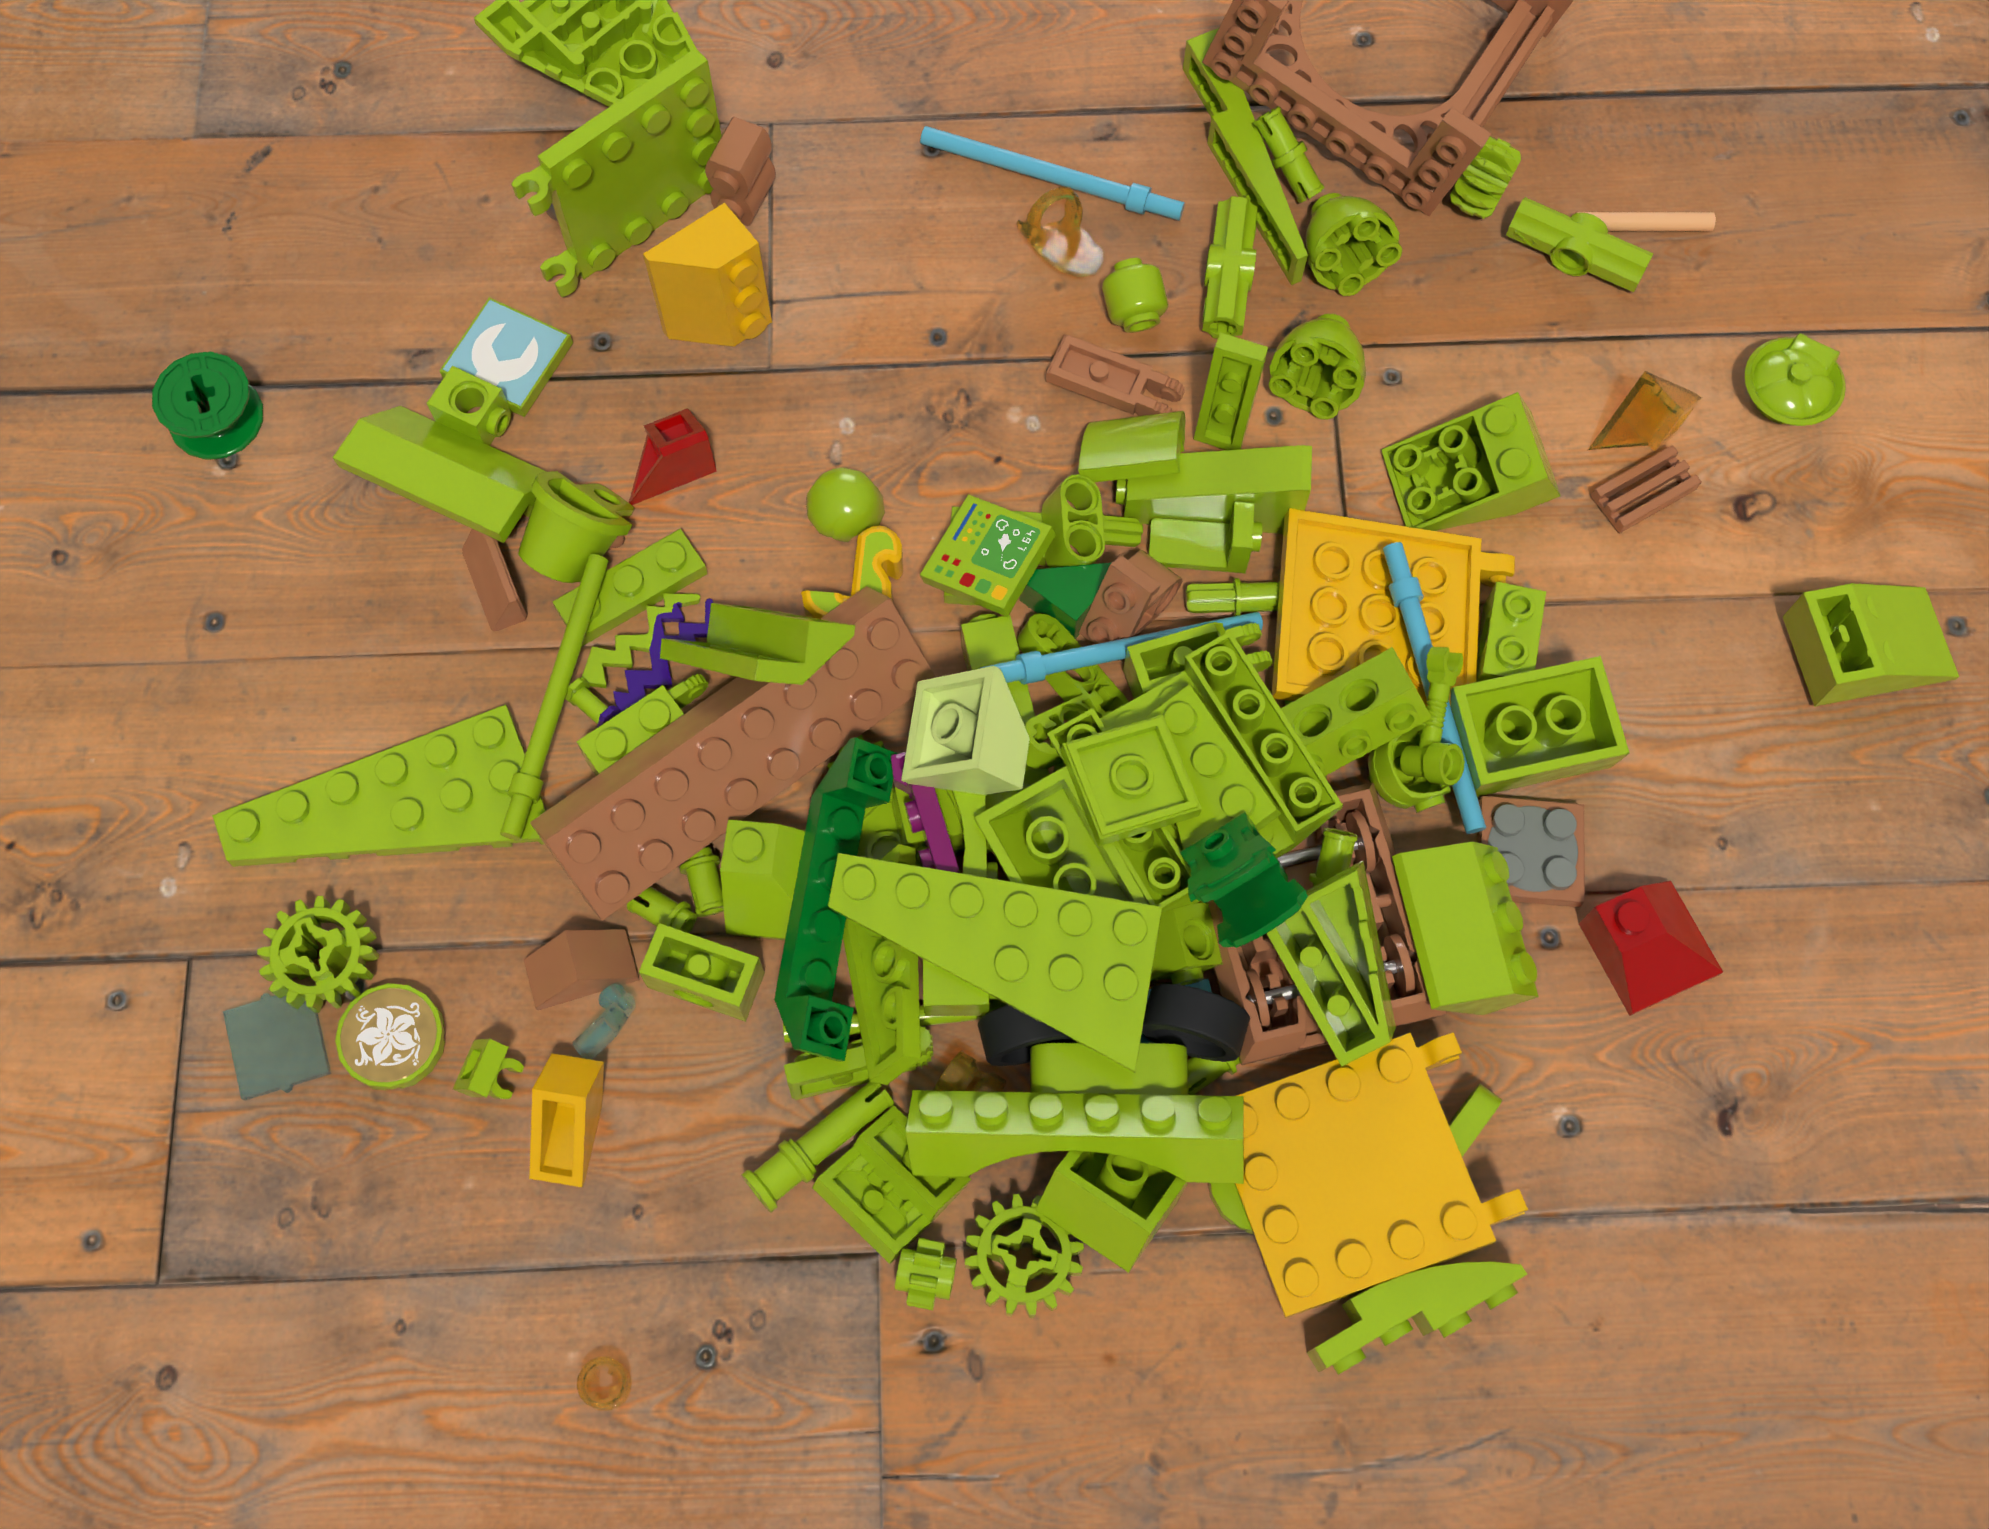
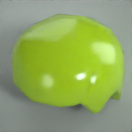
[806,467,885,542]

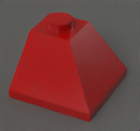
[1579,881,1723,1016]

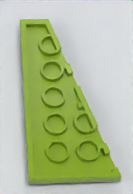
[212,704,547,867]
[828,853,1162,1073]

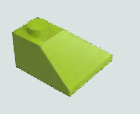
[720,820,805,940]

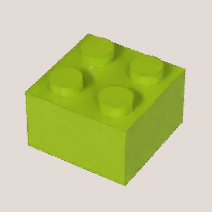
[1035,1151,1188,1273]

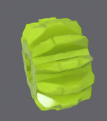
[1450,136,1521,219]

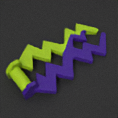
[565,593,713,727]

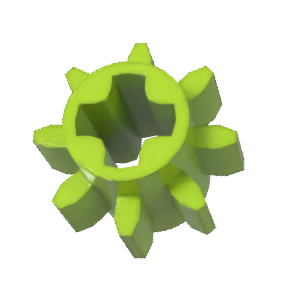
[895,1238,957,1310]

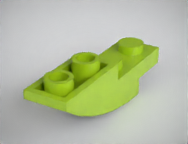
[1307,1262,1527,1375]

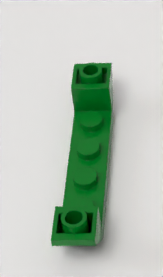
[774,737,898,1062]

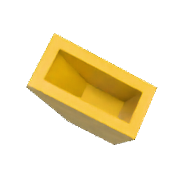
[529,1053,604,1187]

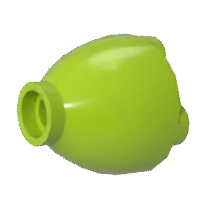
[1306,193,1402,296]
[1269,314,1366,420]

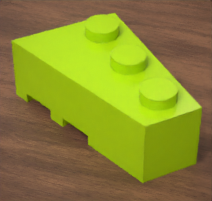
[1267,861,1396,1067]

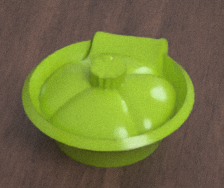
[1744,333,1846,426]

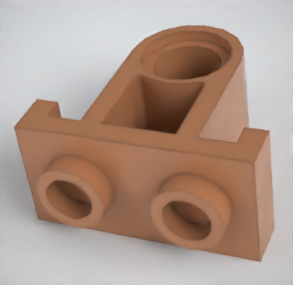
[1079,550,1182,662]

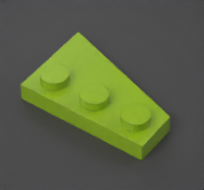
[1147,684,1282,850]

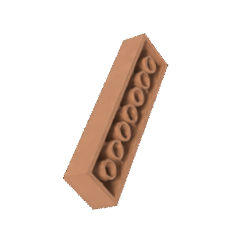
[530,586,936,921]

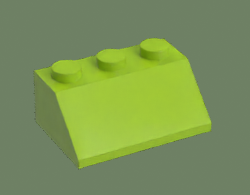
[1451,656,1630,797]
[974,766,1149,905]
[1392,841,1539,1015]

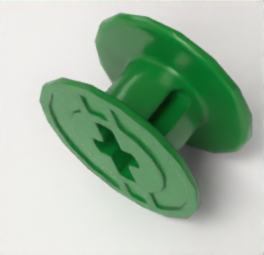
[152,351,263,460]

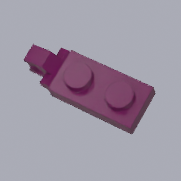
[891,752,959,873]

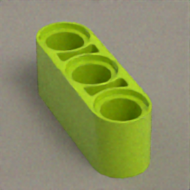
[1030,1043,1188,1095]

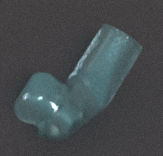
[573,983,635,1060]

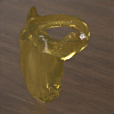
[1016,187,1104,277]

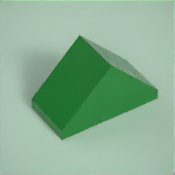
[1019,562,1112,639]

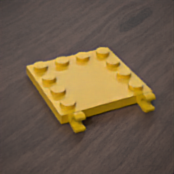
[1272,508,1515,706]
[1235,1032,1528,1319]

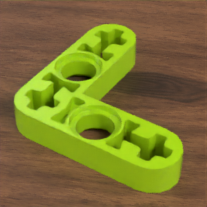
[1017,613,1129,770]

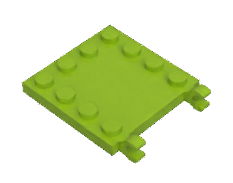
[512,48,722,297]

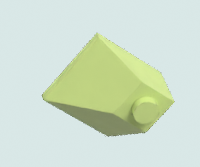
[901,666,1030,795]

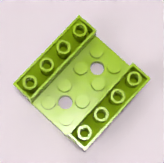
[1047,631,1343,913]

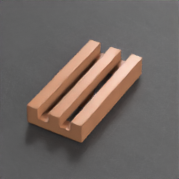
[1591,445,1702,534]

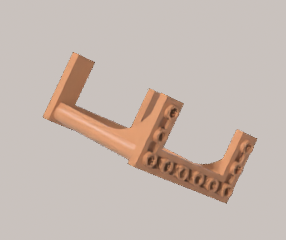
[1202,0,1574,216]

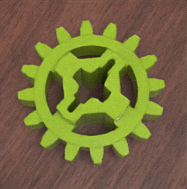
[257,896,379,1013]
[965,1194,1084,1318]

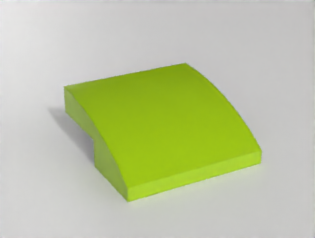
[1078,411,1186,482]
[812,1106,971,1264]

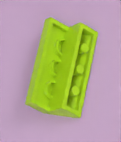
[332,406,547,543]
[660,603,855,685]

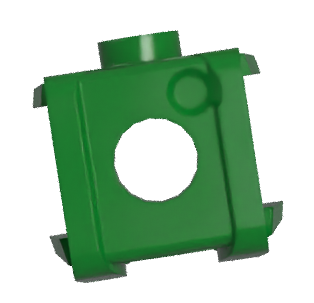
[1180,812,1308,948]

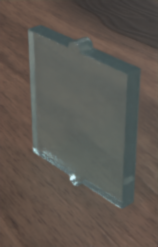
[223,985,331,1101]

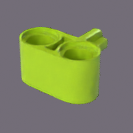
[1042,474,1143,568]

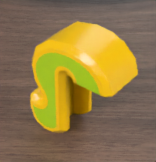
[801,526,903,619]

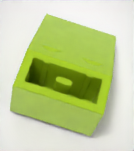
[1381,392,1561,531]
[1783,583,1959,707]

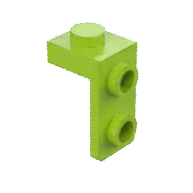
[1149,502,1262,574]

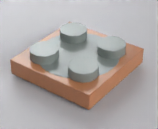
[1478,796,1585,907]

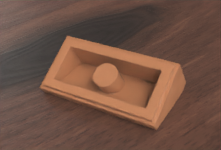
[462,529,527,631]

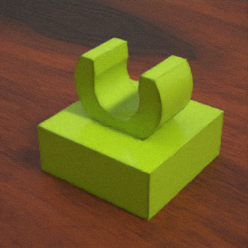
[453,1039,524,1099]

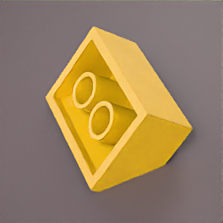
[643,202,772,347]

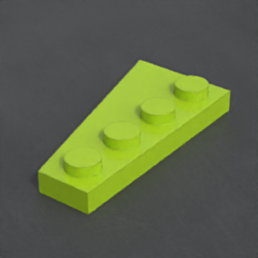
[843,844,921,1085]

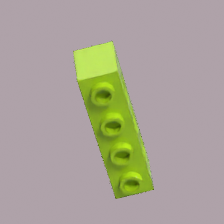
[1281,647,1432,776]

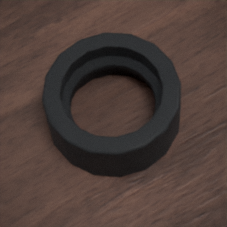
[1142,984,1250,1062]
[978,1004,1078,1066]

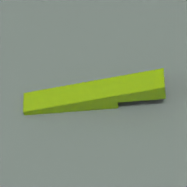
[1183,28,1308,285]

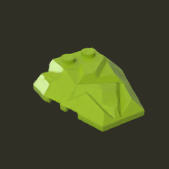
[474,0,696,107]

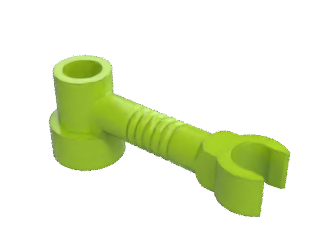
[1400,647,1465,785]

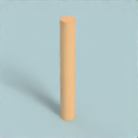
[1574,212,1716,231]

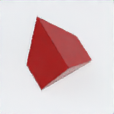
[629,408,717,505]

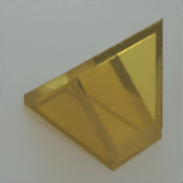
[1588,371,1702,451]

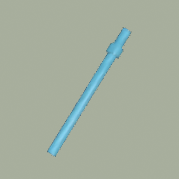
[920,126,1185,221]
[1383,542,1486,834]
[980,612,1263,685]

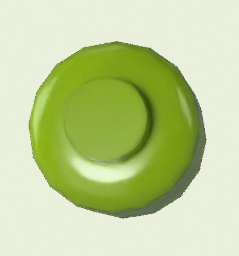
[1102,258,1168,333]

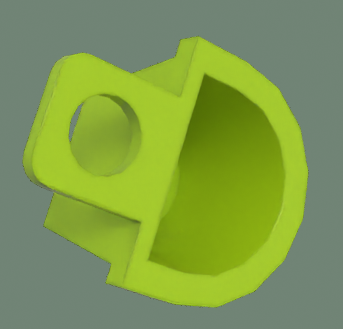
[518,471,634,583]

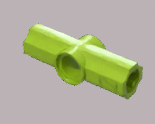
[1202,196,1258,339]
[1506,197,1653,292]

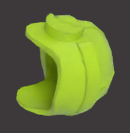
[1368,722,1451,813]

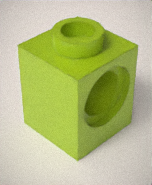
[427,366,512,446]
[1151,902,1223,985]

